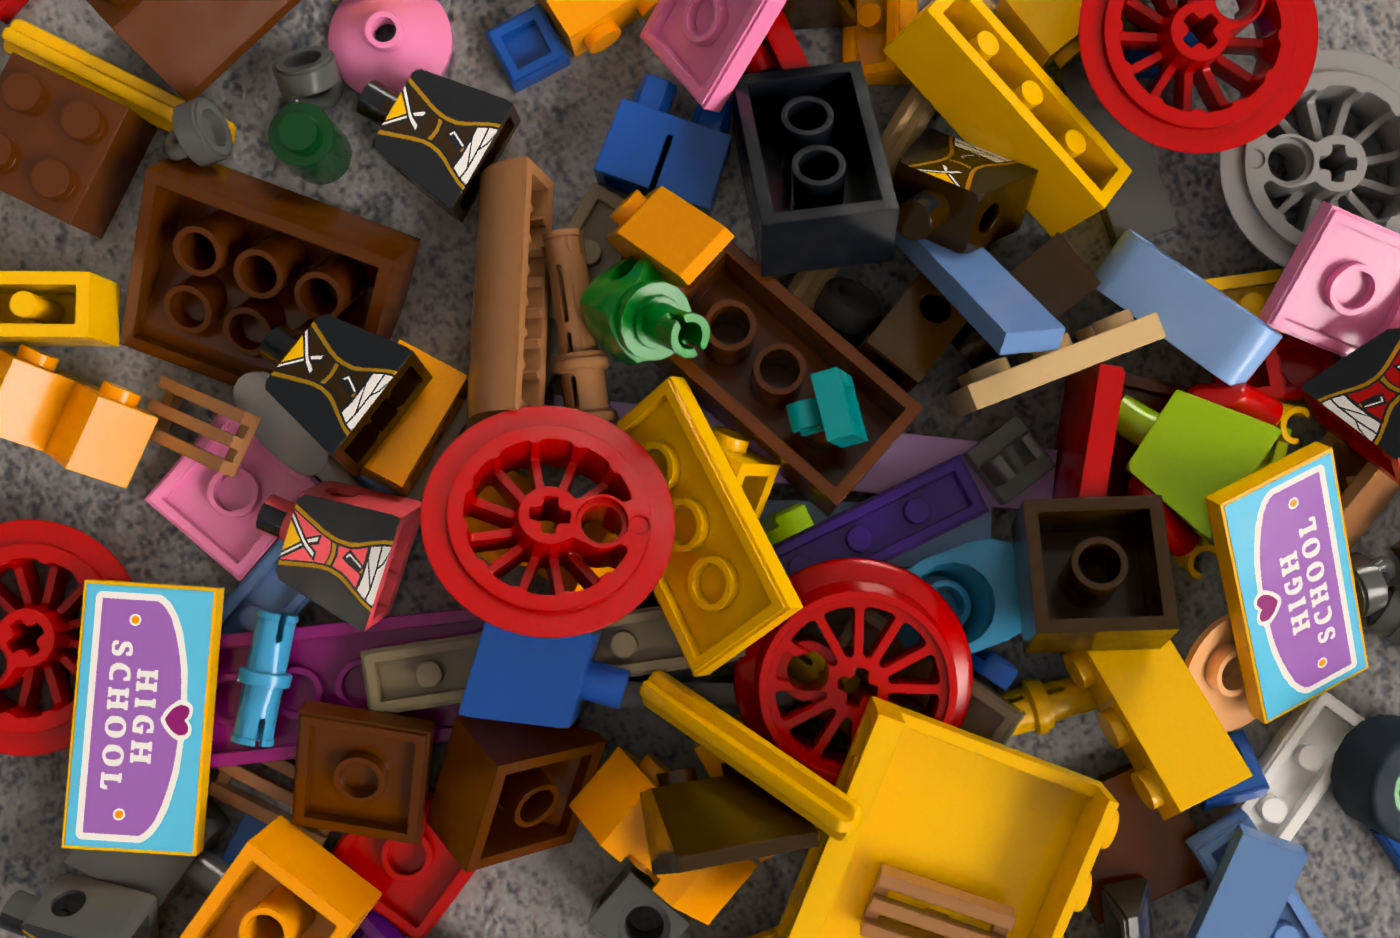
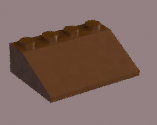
[120,157,421,386]

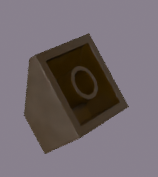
[639,762,819,875]

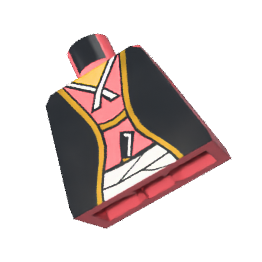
[256,481,421,632]

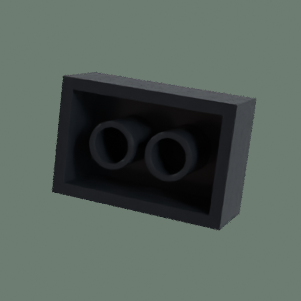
[733,60,899,277]

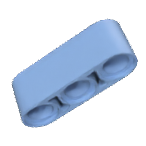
[1093,228,1283,386]

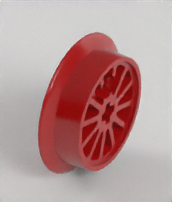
[1078,0,1318,154]
[420,405,675,638]
[0,520,133,756]
[733,558,973,786]

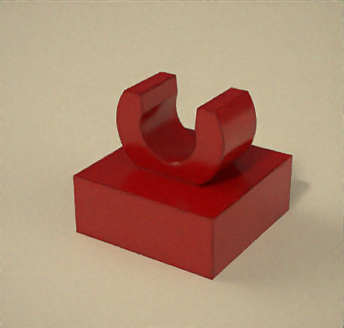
[743,10,810,74]

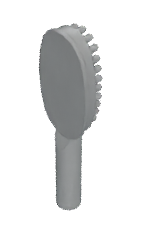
[233,371,362,487]

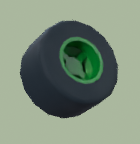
[1330,714,1400,843]

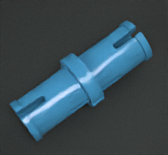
[230,609,299,747]

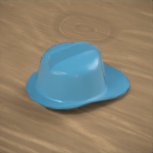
[890,538,1022,661]

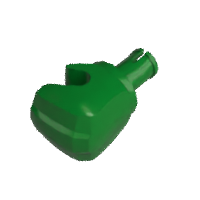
[580,256,710,365]

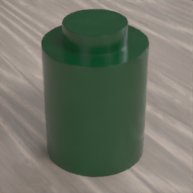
[268,102,352,185]

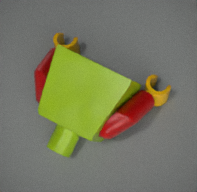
[1116,383,1310,579]

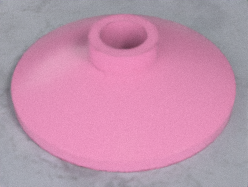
[328,0,453,95]

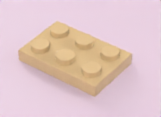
[944,308,1166,420]

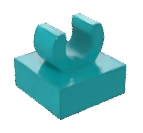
[786,367,868,448]

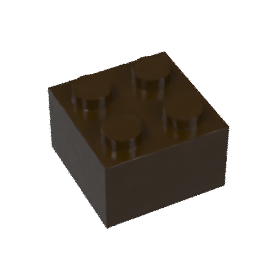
[1011,495,1180,653]

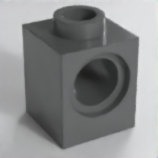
[588,861,692,938]

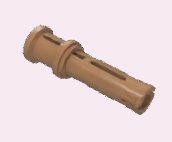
[542,228,618,422]

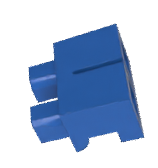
[594,73,732,217]

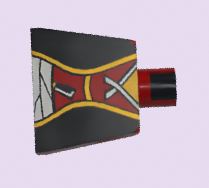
[1300,328,1400,485]

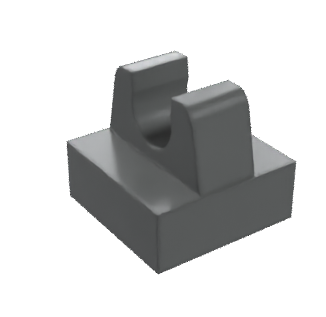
[962,414,1056,505]

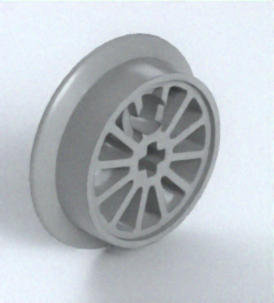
[1219,49,1400,268]

